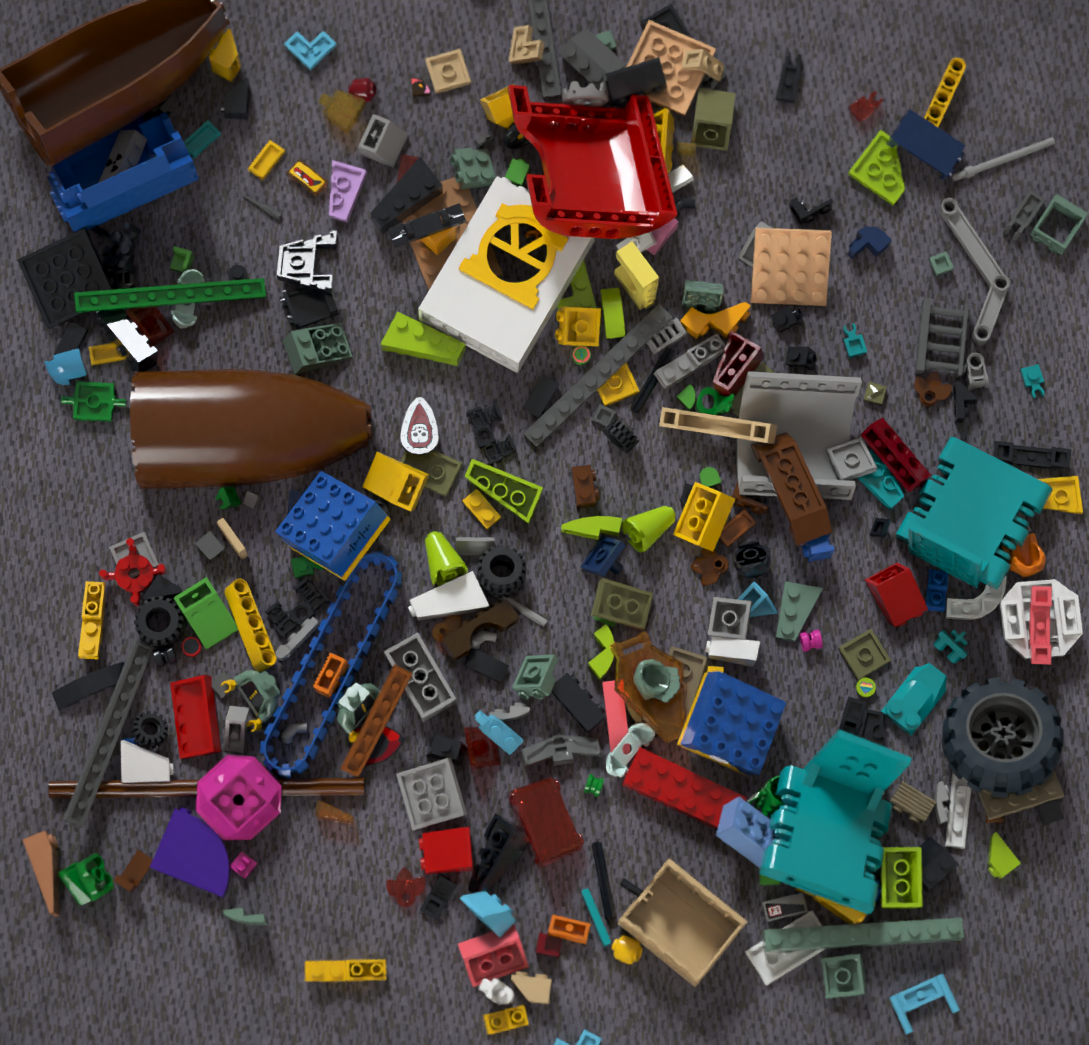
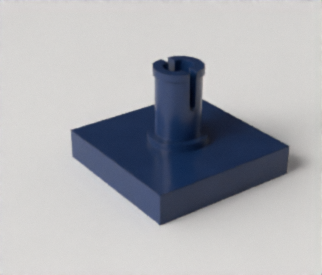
[580,536,626,577]

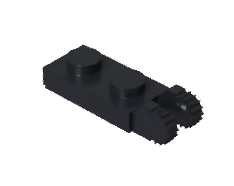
[776,52,802,104]

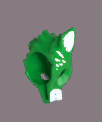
[746,775,789,819]

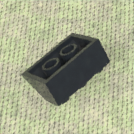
[605,57,667,105]

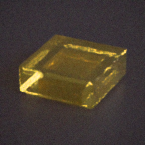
[676,142,696,156]

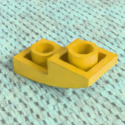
[483,1005,529,1035]

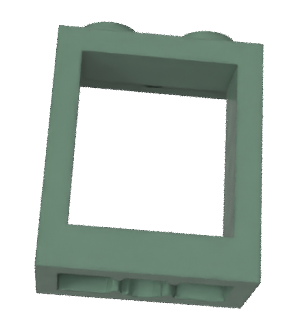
[1030,194,1088,254]

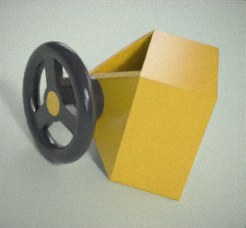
[480,84,530,149]

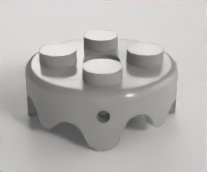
[562,81,609,107]

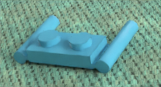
[889,974,960,1035]

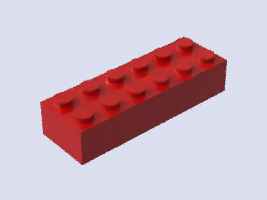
[622,747,747,830]

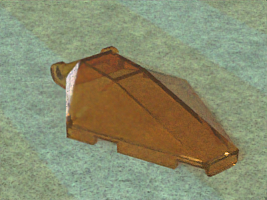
[610,631,685,743]

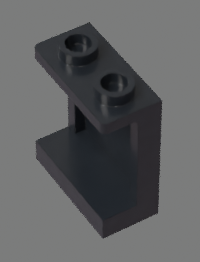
[281,287,339,330]

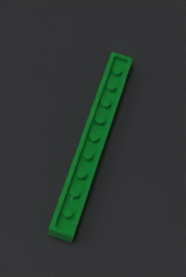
[74,278,266,313]

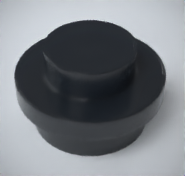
[228,265,247,281]

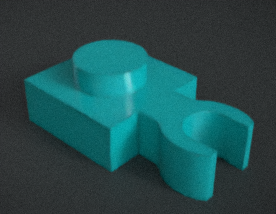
[843,323,868,358]
[1020,364,1044,399]

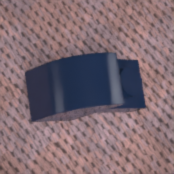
[848,226,892,259]

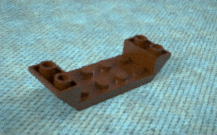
[751,432,832,546]

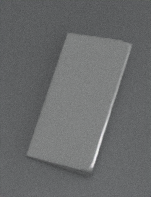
[456,537,495,555]

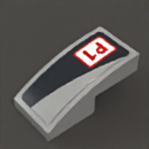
[763,893,808,922]

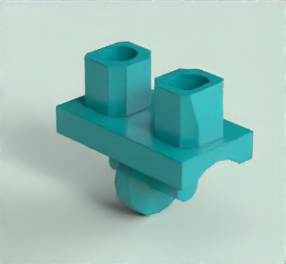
[933,629,969,664]

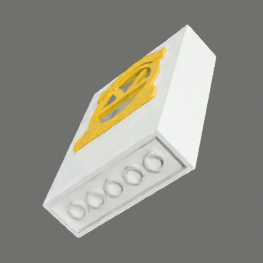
[418,176,595,373]

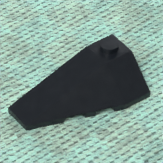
[467,813,532,894]

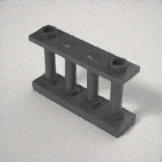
[915,298,971,380]

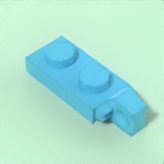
[475,710,523,755]

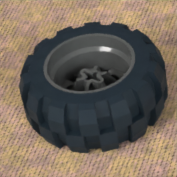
[941,677,1064,798]

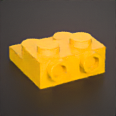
[555,306,601,346]

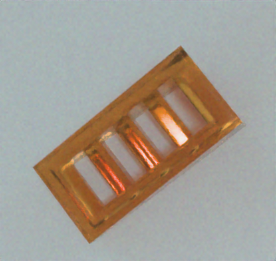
[315,800,355,824]

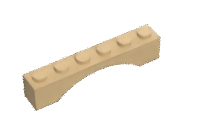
[659,407,777,444]

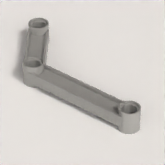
[939,198,1010,346]

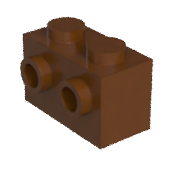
[571,464,599,509]

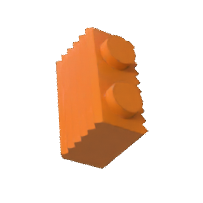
[313,653,349,698]

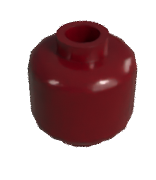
[348,78,377,103]

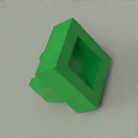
[215,487,241,509]

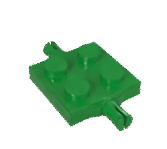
[61,381,127,422]

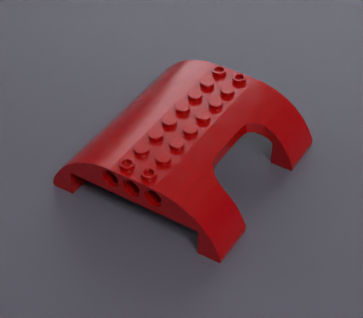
[508,85,677,239]

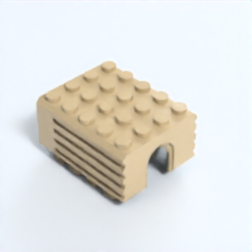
[618,858,747,987]

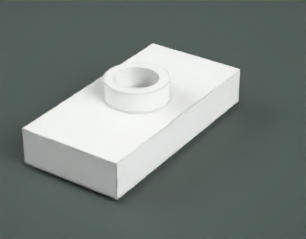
[616,232,657,253]

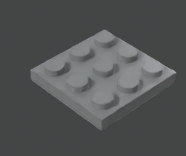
[397,757,467,831]

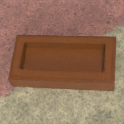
[719,508,757,548]

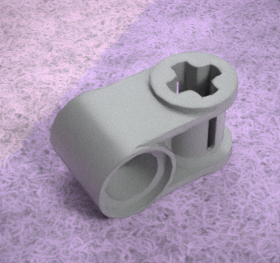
[965,353,989,391]

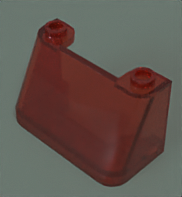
[507,777,584,868]

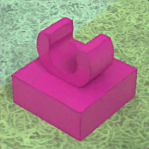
[230,852,257,879]

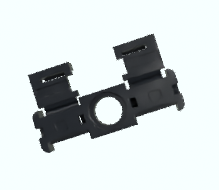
[466,402,517,466]
[265,577,329,639]

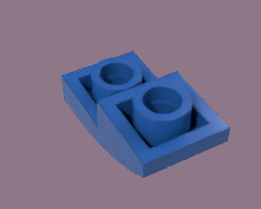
[925,569,948,612]

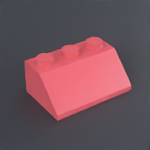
[458,924,529,987]

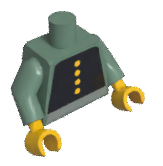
[221,670,280,732]
[337,683,380,743]

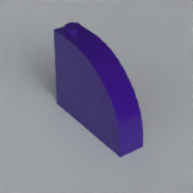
[150,807,231,898]

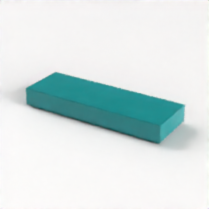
[581,888,611,947]

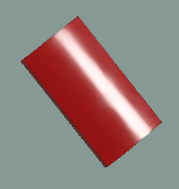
[170,675,221,759]

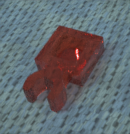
[848,91,883,123]

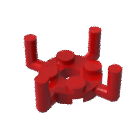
[99,538,167,606]

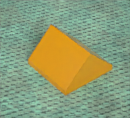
[420,222,456,256]

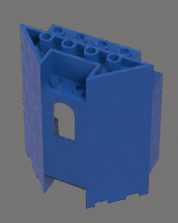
[47,112,199,233]

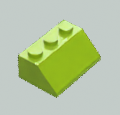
[882,847,922,909]

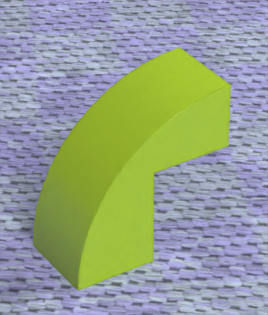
[600,288,625,339]
[588,624,615,680]

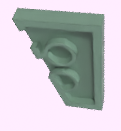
[776,581,823,642]

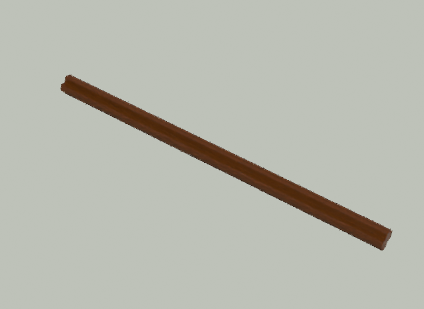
[48,778,364,798]

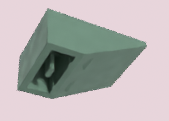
[682,280,723,313]
[283,323,353,375]

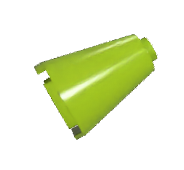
[621,506,676,553]
[425,531,468,587]

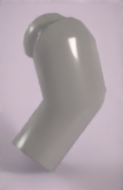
[470,631,497,649]
[281,723,307,744]

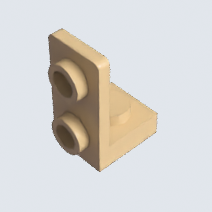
[682,49,724,81]

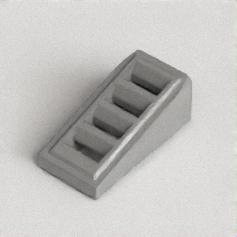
[647,318,687,355]

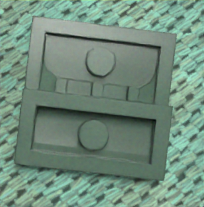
[223,908,268,925]

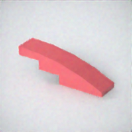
[602,680,630,755]

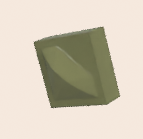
[863,382,887,406]

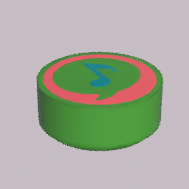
[572,346,591,365]

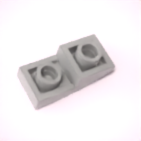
[490,703,530,722]
[934,781,950,825]

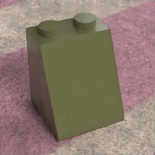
[690,88,736,151]

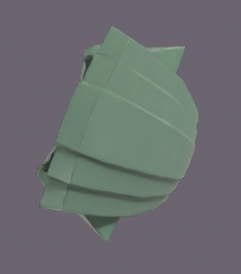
[633,659,681,703]

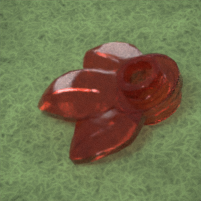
[386,868,425,907]

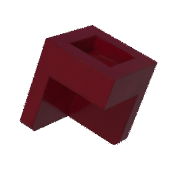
[536,933,562,958]

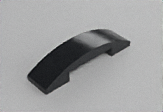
[993,441,1072,469]
[52,662,125,711]

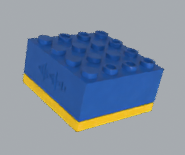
[275,471,391,581]
[677,671,787,775]

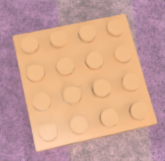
[627,20,716,116]
[751,228,832,306]

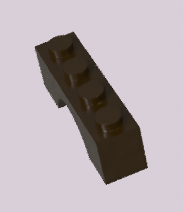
[441,599,519,663]

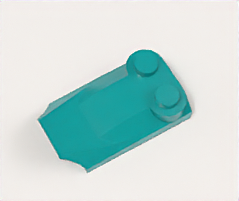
[881,663,947,736]

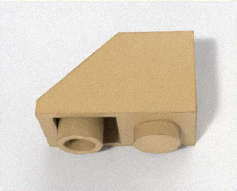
[511,972,551,1004]

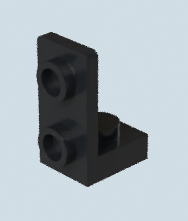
[789,197,834,224]

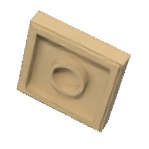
[425,49,471,94]
[217,518,248,560]

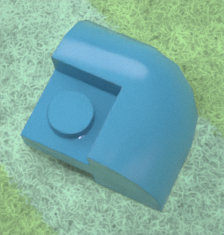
[45,348,88,385]

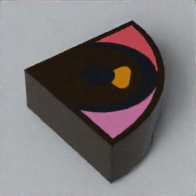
[411,78,431,97]

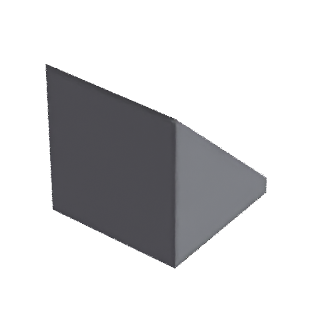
[243,491,259,509]

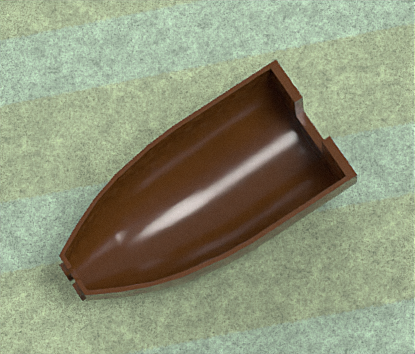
[0,0,230,167]
[130,369,372,489]

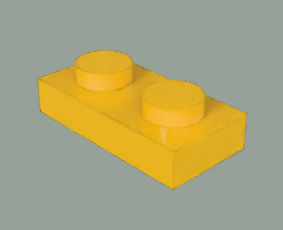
[462,489,501,530]

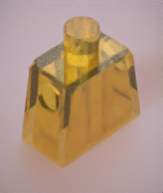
[318,90,366,135]

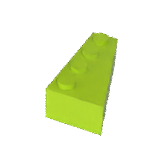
[381,312,466,366]
[465,459,544,525]

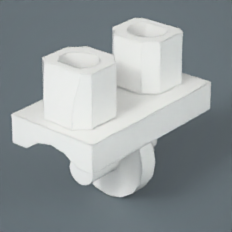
[479,978,514,1005]

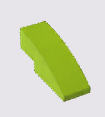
[561,516,622,540]

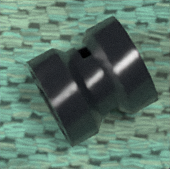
[153,644,177,668]

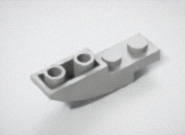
[654,334,726,389]

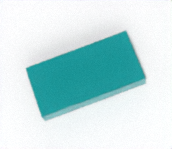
[184,120,221,158]

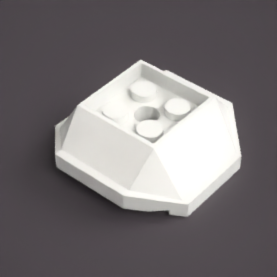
[1000,579,1083,660]

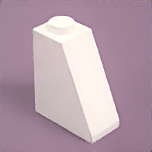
[705,636,760,667]
[121,740,173,783]

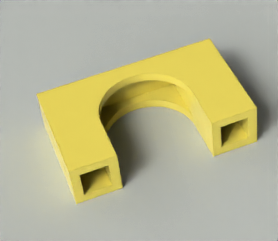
[614,241,659,310]

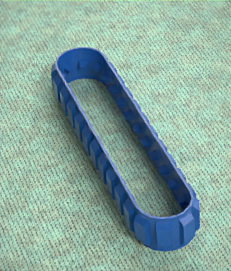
[260,551,402,778]

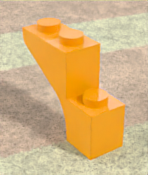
[680,302,751,339]

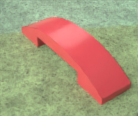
[1029,586,1052,665]

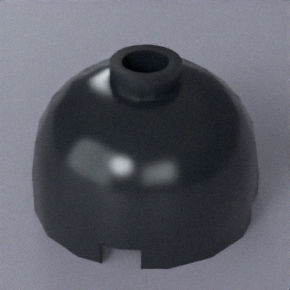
[732,541,771,578]

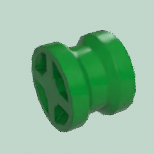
[584,774,604,797]

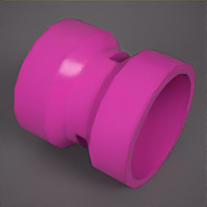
[799,629,823,652]

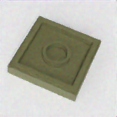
[838,629,891,681]

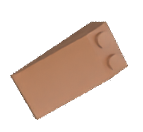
[23,831,60,917]

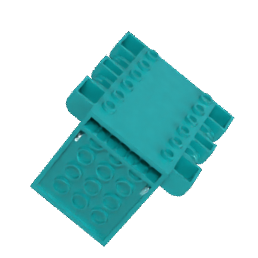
[895,437,1053,590]
[759,730,912,914]

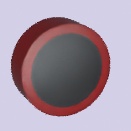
[182,637,202,657]

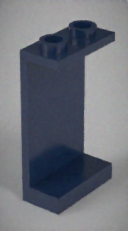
[887,109,965,180]

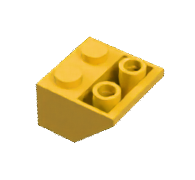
[209,28,241,82]

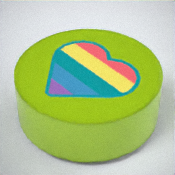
[856,678,876,698]

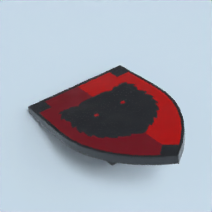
[351,726,405,766]

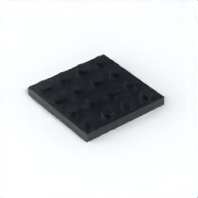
[17,228,113,329]

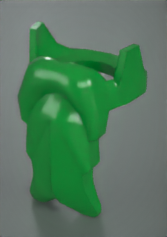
[696,387,734,416]

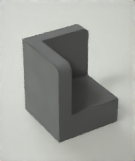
[195,531,226,560]

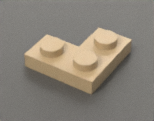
[509,25,545,64]

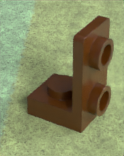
[732,482,769,515]
[113,850,153,894]

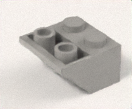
[358,114,408,168]

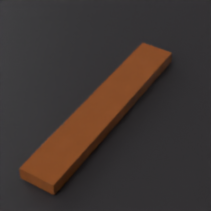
[340,664,413,778]

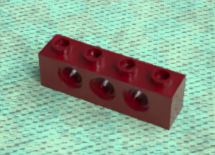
[860,417,931,493]

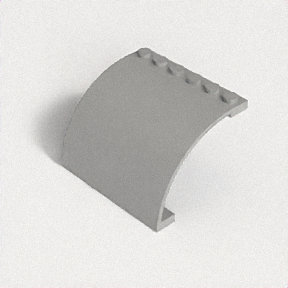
[737,371,862,500]

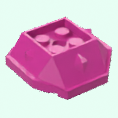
[196,755,282,840]

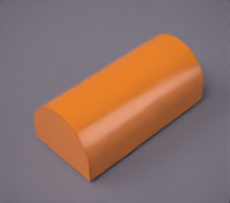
[547,914,591,944]

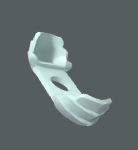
[171,269,204,329]
[606,723,655,777]

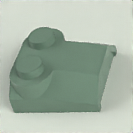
[821,954,866,999]

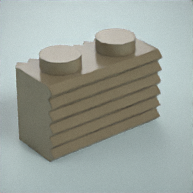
[889,781,936,824]

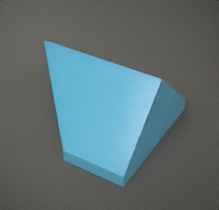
[737,581,778,617]

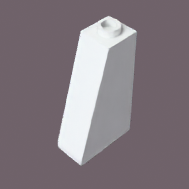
[408,571,489,621]

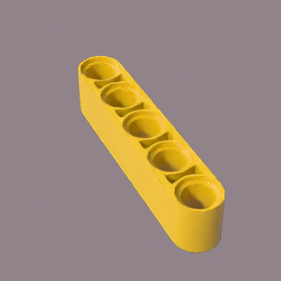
[924,58,966,127]
[225,578,276,672]

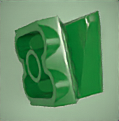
[58,853,114,906]

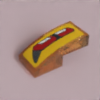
[286,159,329,197]

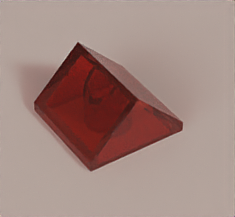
[126,307,175,347]
[464,727,501,770]

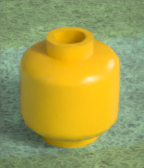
[612,935,643,964]

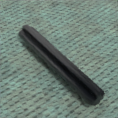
[630,347,675,413]
[591,842,615,920]

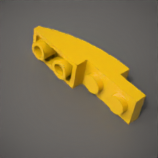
[78,581,106,659]
[304,959,386,982]

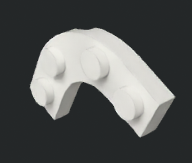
[946,576,1006,620]

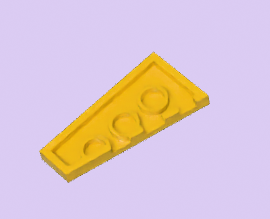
[1038,476,1083,515]

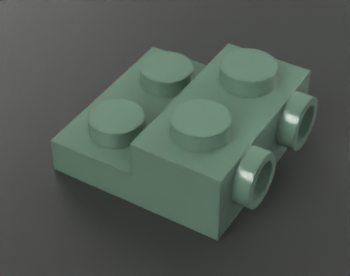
[450,147,496,190]
[512,654,558,700]

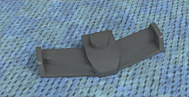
[521,735,602,769]

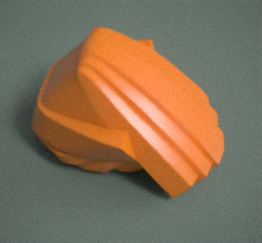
[1002,533,1046,578]

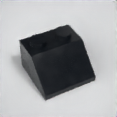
[918,837,959,892]

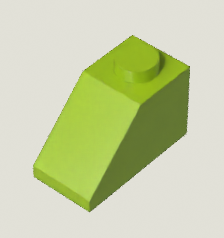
[987,832,1021,879]

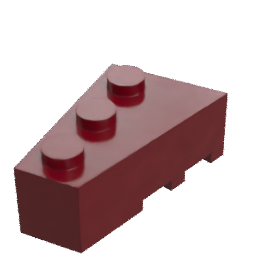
[713,330,764,397]

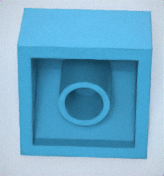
[460,891,516,938]

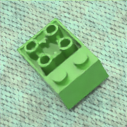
[174,577,238,650]

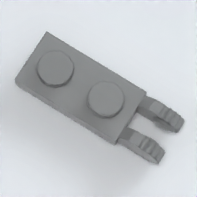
[275,617,320,661]

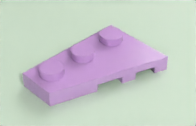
[329,160,368,223]

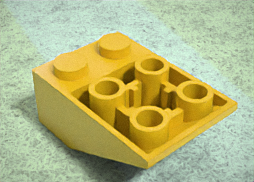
[362,452,429,511]

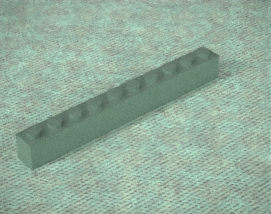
[762,918,964,953]

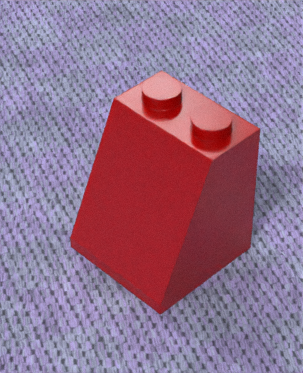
[864,562,928,627]
[419,827,473,875]

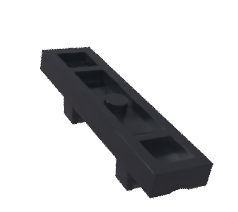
[388,203,466,248]

